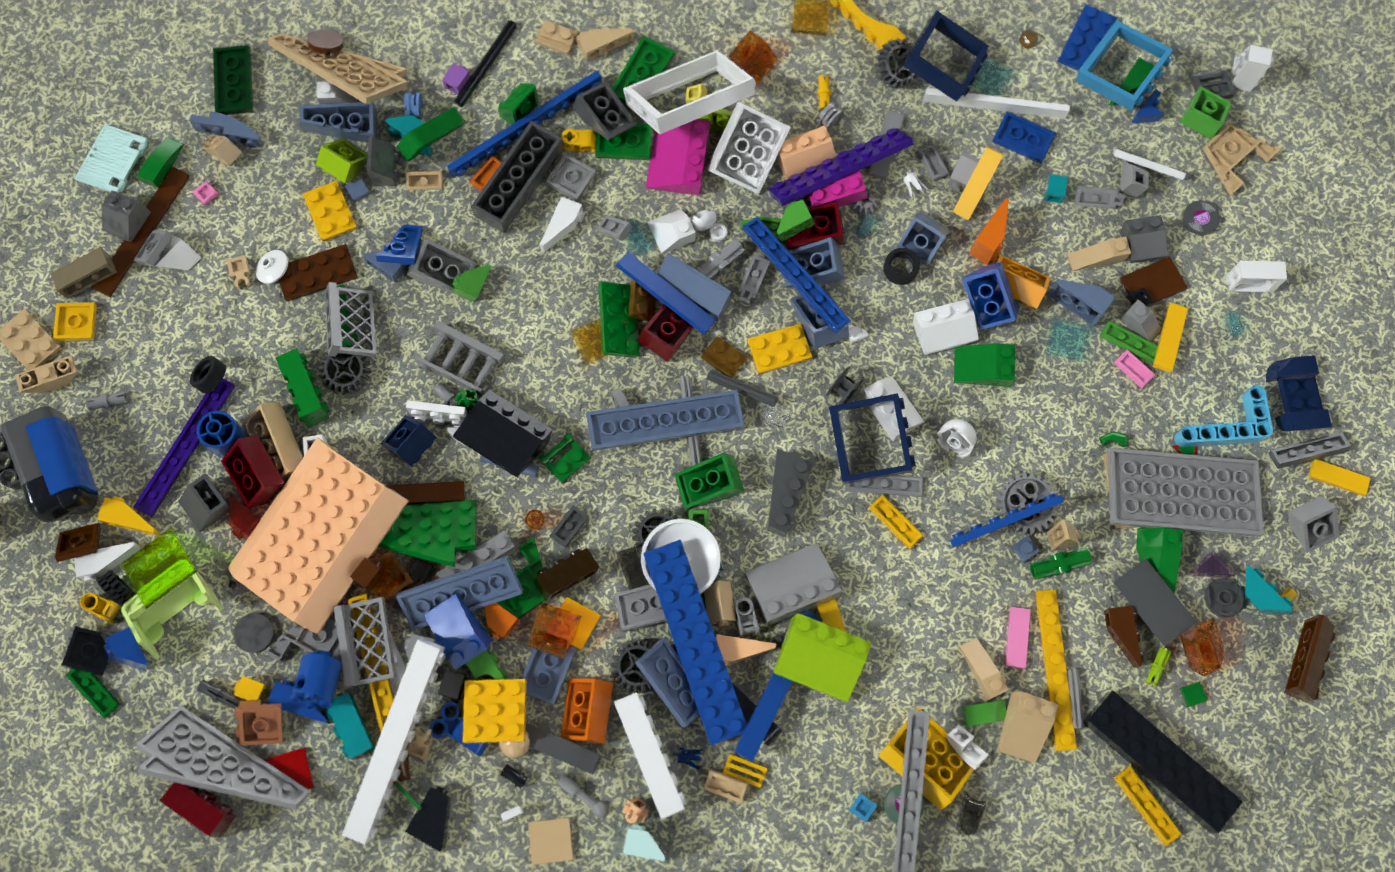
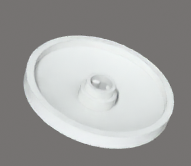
[641,519,721,594]

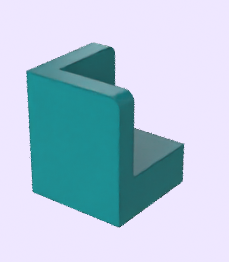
[1043,174,1068,204]

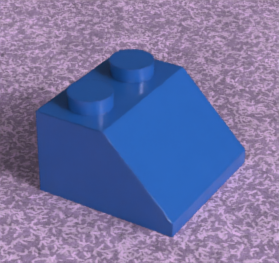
[104,627,149,670]

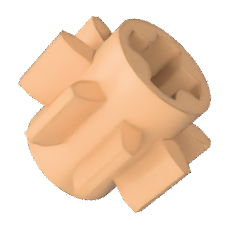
[622,798,649,824]

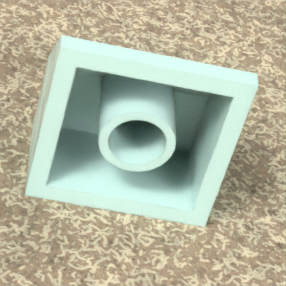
[623,825,665,861]

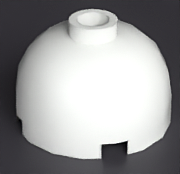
[937,419,977,457]

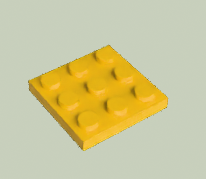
[463,679,527,743]

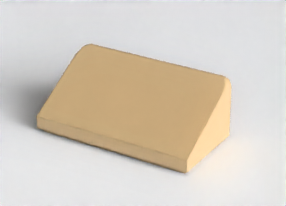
[405,170,443,190]

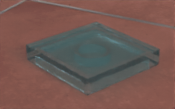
[970,56,1014,97]
[1045,318,1090,363]

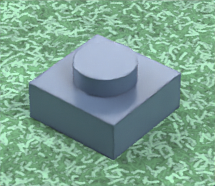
[1011,535,1040,563]

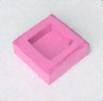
[192,181,219,206]

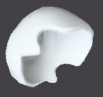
[689,208,716,231]

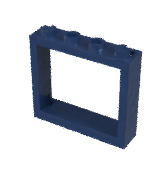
[903,10,989,102]
[829,393,916,484]

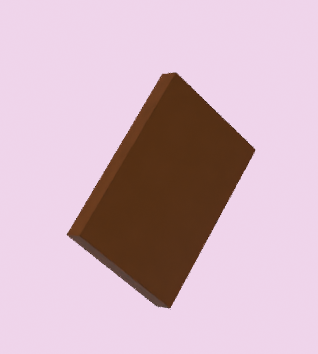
[1120,256,1188,304]

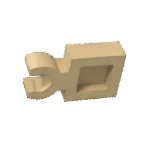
[226,255,251,290]
[408,725,432,761]

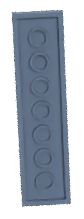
[586,390,744,451]

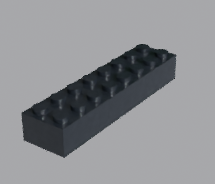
[1083,690,1243,834]

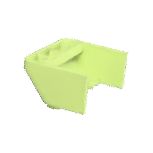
[121,560,224,659]

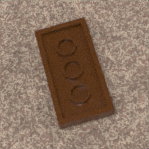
[279,244,358,302]

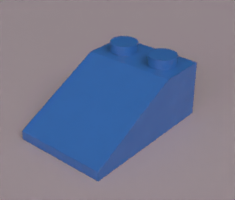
[424,593,492,670]

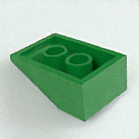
[954,343,1015,387]
[674,453,745,510]

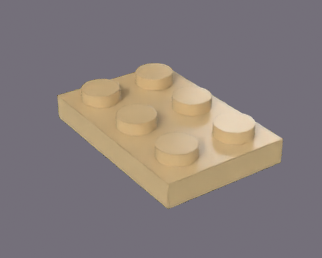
[0,309,62,370]

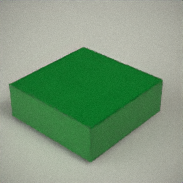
[1179,681,1208,707]

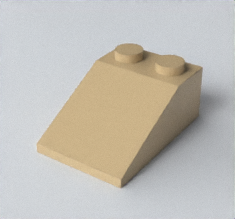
[997,691,1058,763]

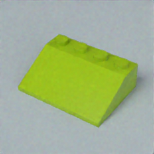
[773,613,871,703]

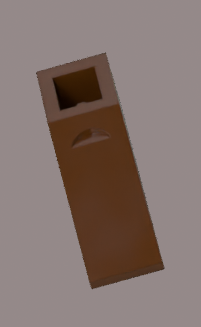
[1104,606,1144,668]

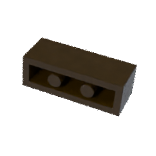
[534,548,599,602]

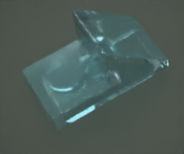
[625,217,653,257]

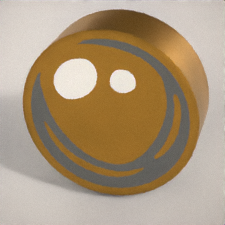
[1019,30,1038,48]

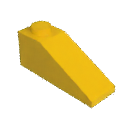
[97,496,160,536]

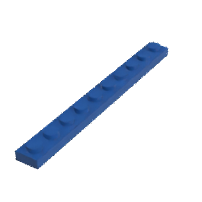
[447,71,602,178]

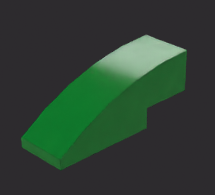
[137,138,184,188]

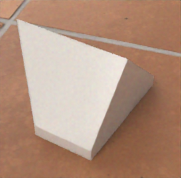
[155,236,201,271]

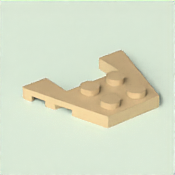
[1203,124,1281,195]

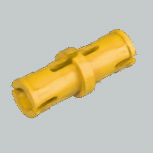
[817,74,831,111]

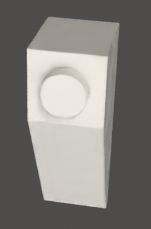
[540,197,584,252]
[74,542,140,582]

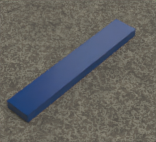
[616,252,716,335]

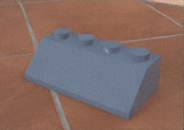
[658,253,731,322]

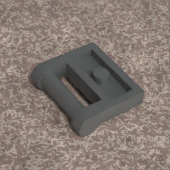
[1189,68,1235,99]

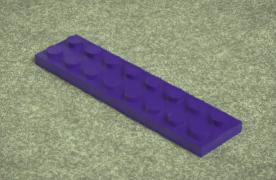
[768,128,914,206]

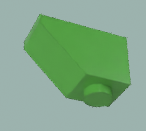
[777,199,815,241]
[452,264,492,302]

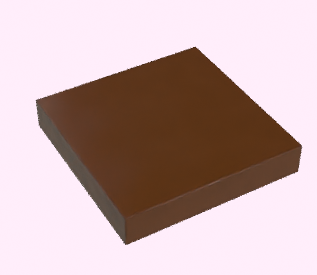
[55,523,101,562]

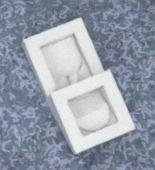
[946,724,989,770]

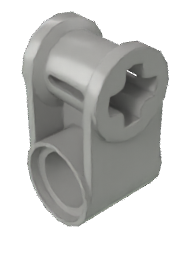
[735,598,760,638]

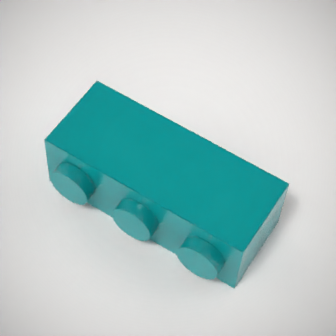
[325,692,375,760]

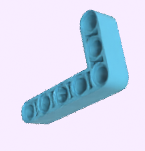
[1174,385,1273,447]

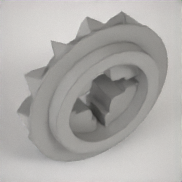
[851,188,880,215]

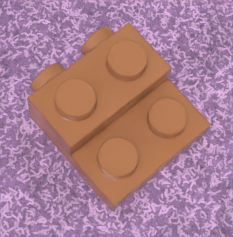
[235,700,283,745]

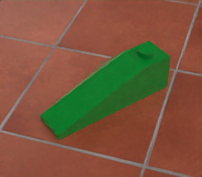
[1136,527,1183,594]

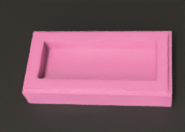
[1114,349,1155,388]

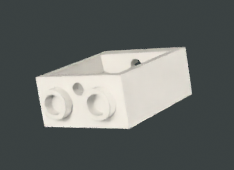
[1225,261,1287,292]

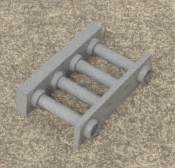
[414,321,505,397]

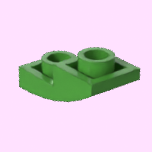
[962,699,1007,726]

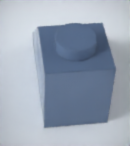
[363,251,409,283]

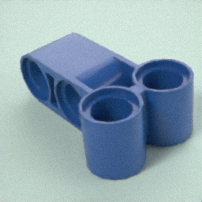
[429,702,489,757]

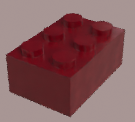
[221,435,284,509]
[159,782,236,837]

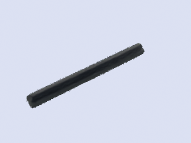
[454,20,517,107]

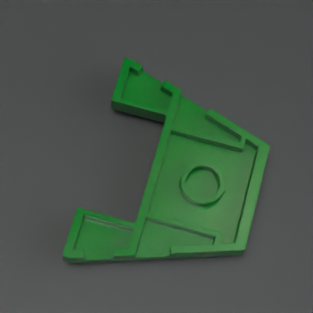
[496,538,546,619]

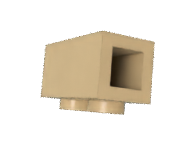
[704,581,736,628]

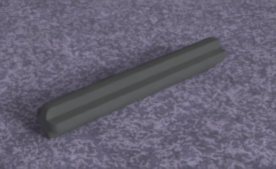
[707,370,778,407]

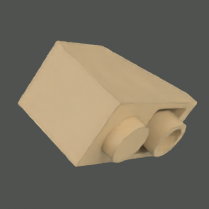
[202,135,242,165]

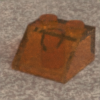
[370,550,414,602]

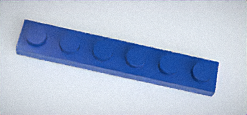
[950,493,1064,548]

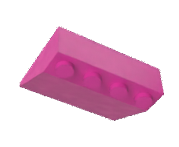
[646,119,710,196]

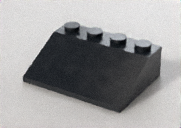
[453,389,553,478]

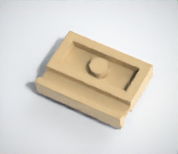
[535,20,578,55]

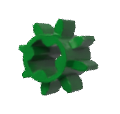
[454,388,479,411]

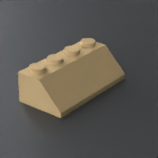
[242,402,303,484]

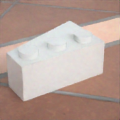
[1231,45,1274,92]

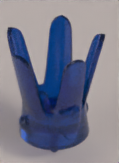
[673,747,704,770]

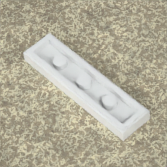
[1113,148,1186,180]

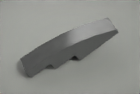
[526,723,601,775]

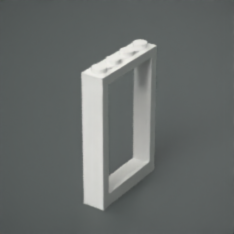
[623,50,756,134]

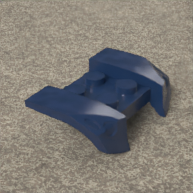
[1266,356,1332,431]

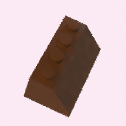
[1284,614,1335,702]

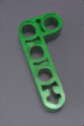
[397,107,466,161]

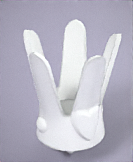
[903,172,928,199]

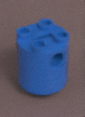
[196,411,246,458]
[290,650,342,710]

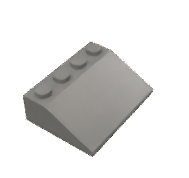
[745,543,841,626]

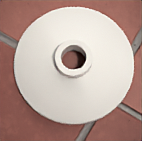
[256,250,288,284]

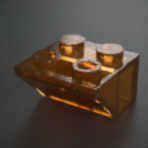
[729,30,778,85]
[527,603,582,659]
[1180,617,1225,676]

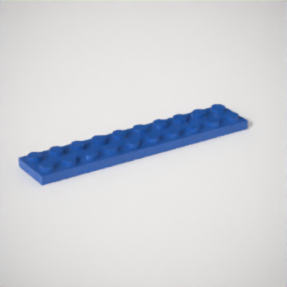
[643,540,747,745]

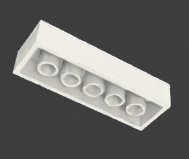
[614,692,687,820]

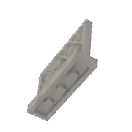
[324,282,377,357]
[334,597,396,687]

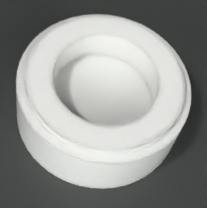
[709,223,727,242]

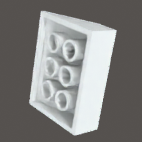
[707,101,791,194]

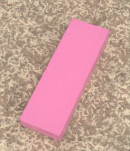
[1005,607,1030,669]

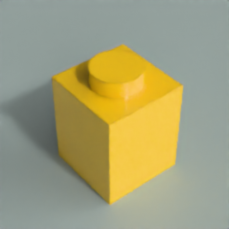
[234,676,269,704]

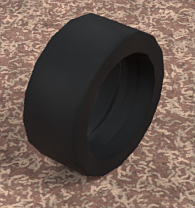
[884,248,920,285]
[190,356,226,393]

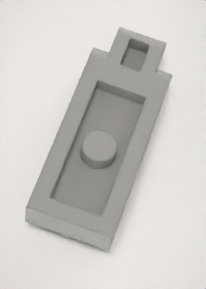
[1074,186,1126,208]
[738,255,771,304]

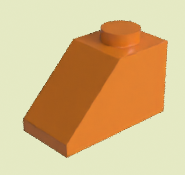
[484,603,519,640]

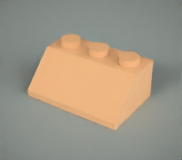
[776,126,836,180]

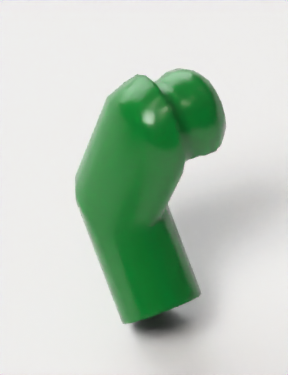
[1099,431,1129,447]

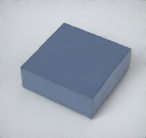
[345,177,370,202]

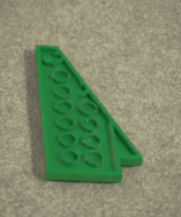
[378,500,477,567]

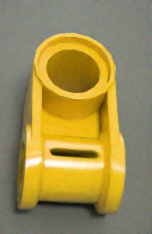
[561,129,596,153]
[80,593,122,624]

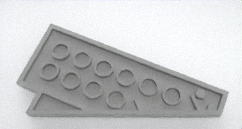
[136,705,310,810]

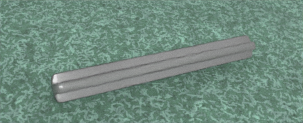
[680,376,702,466]

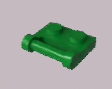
[539,433,591,483]

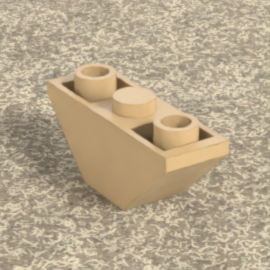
[15,355,78,393]

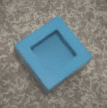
[848,793,877,823]

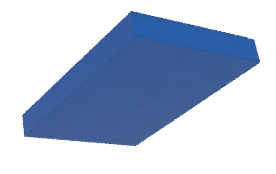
[992,111,1056,164]

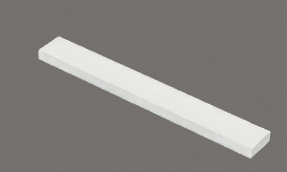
[923,88,1070,119]

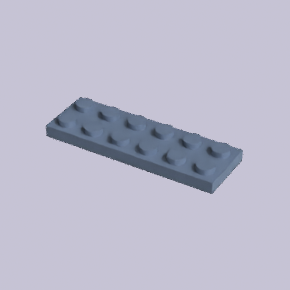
[396,556,523,630]

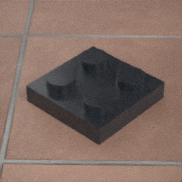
[61,626,111,676]

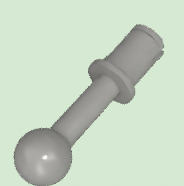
[556,774,609,818]

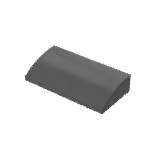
[1113,559,1197,647]

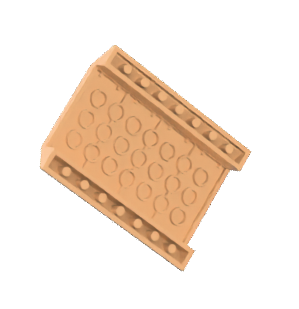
[228,437,409,634]

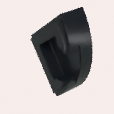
[1126,288,1153,307]

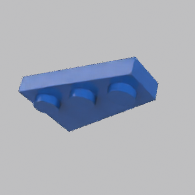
[376,225,422,265]

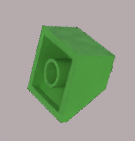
[1180,86,1232,139]

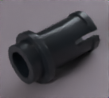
[500,764,528,788]

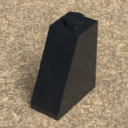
[405,786,451,853]

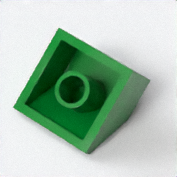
[498,83,539,125]

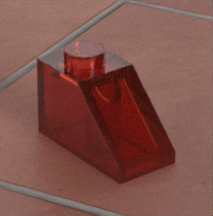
[229,495,260,540]

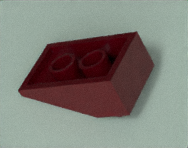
[783,202,846,248]
[638,304,694,362]

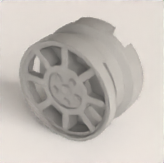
[817,102,844,132]

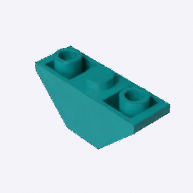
[385,115,432,158]
[1245,565,1295,615]

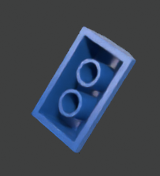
[962,262,1019,330]

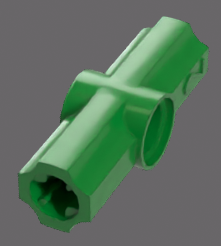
[1029,548,1092,580]

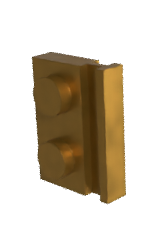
[628,280,656,323]
[701,336,747,378]

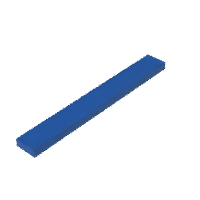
[743,216,851,334]
[734,610,823,762]

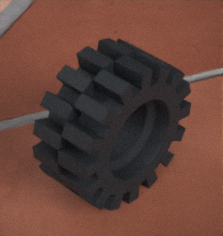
[97,570,135,606]

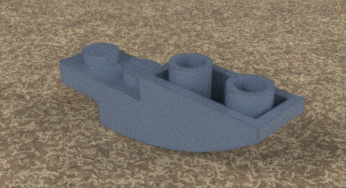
[189,111,263,148]

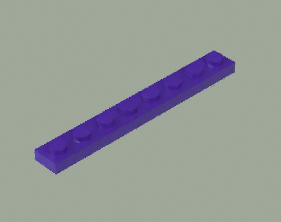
[133,379,235,517]

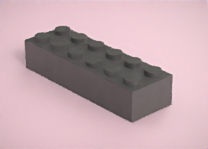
[471,121,564,233]

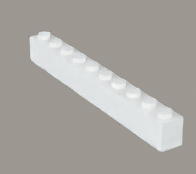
[342,638,445,845]

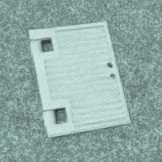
[74,124,148,194]

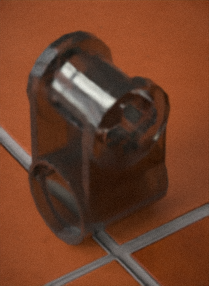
[956,794,986,836]

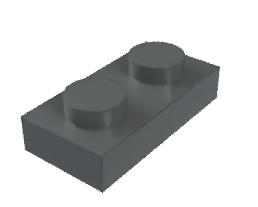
[550,505,589,548]

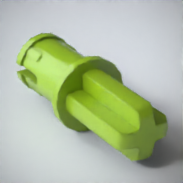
[1145,647,1171,687]

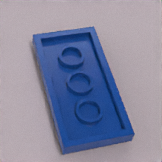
[1057,4,1118,73]

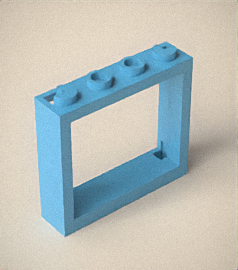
[1076,20,1174,111]

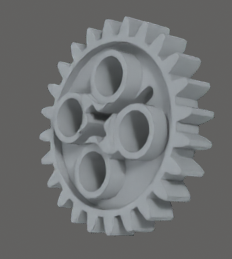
[996,472,1060,535]

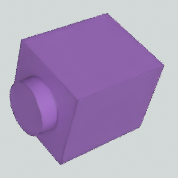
[442,63,470,95]

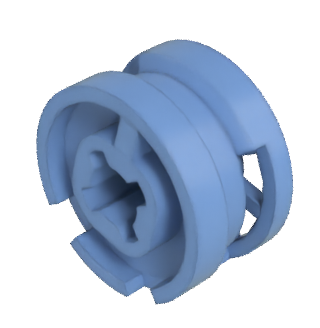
[404,93,423,119]

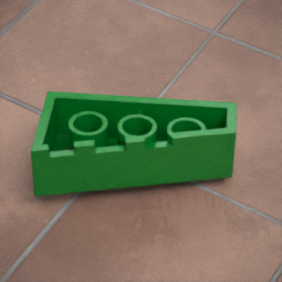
[276,348,330,428]

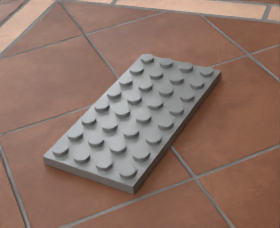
[1108,448,1264,537]

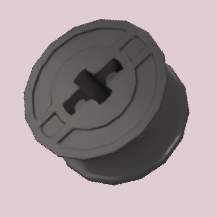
[826,366,864,404]

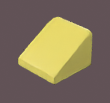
[685,84,708,103]

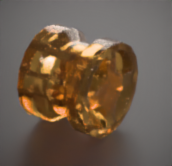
[525,510,545,531]

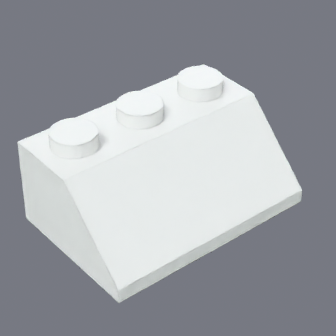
[913,299,978,355]
[861,376,924,442]

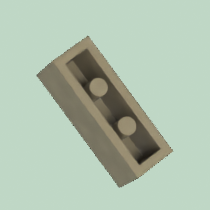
[50,247,117,299]

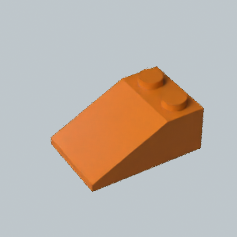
[969,198,1009,265]

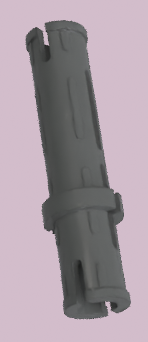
[197,680,245,709]

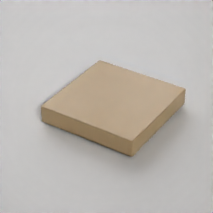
[528,818,574,865]

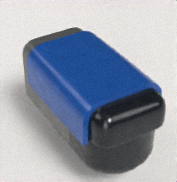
[0,406,98,523]

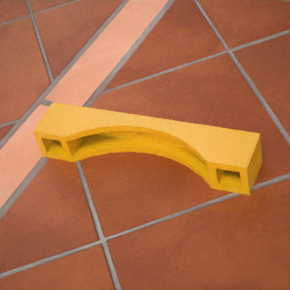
[830,0,906,54]

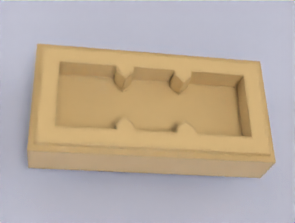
[703,769,749,804]

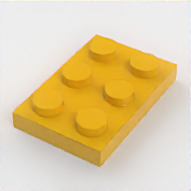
[303,180,357,242]
[747,323,812,375]

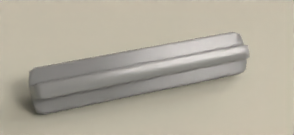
[1067,669,1084,729]

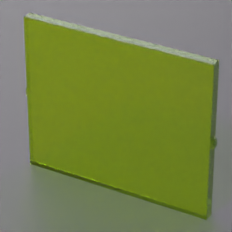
[122,528,198,609]

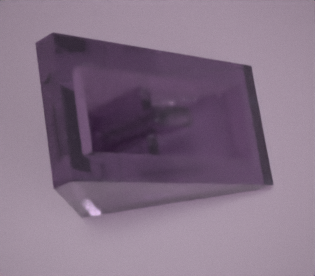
[1188,551,1234,578]

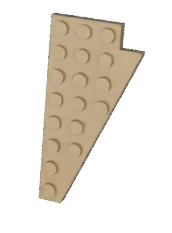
[268,33,407,104]

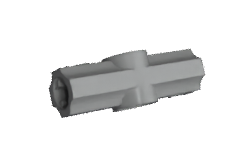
[697,239,745,279]

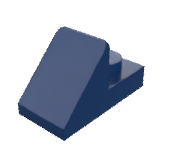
[1132,89,1163,124]

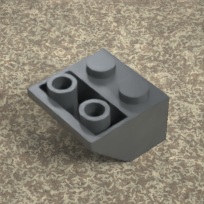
[178,474,233,532]

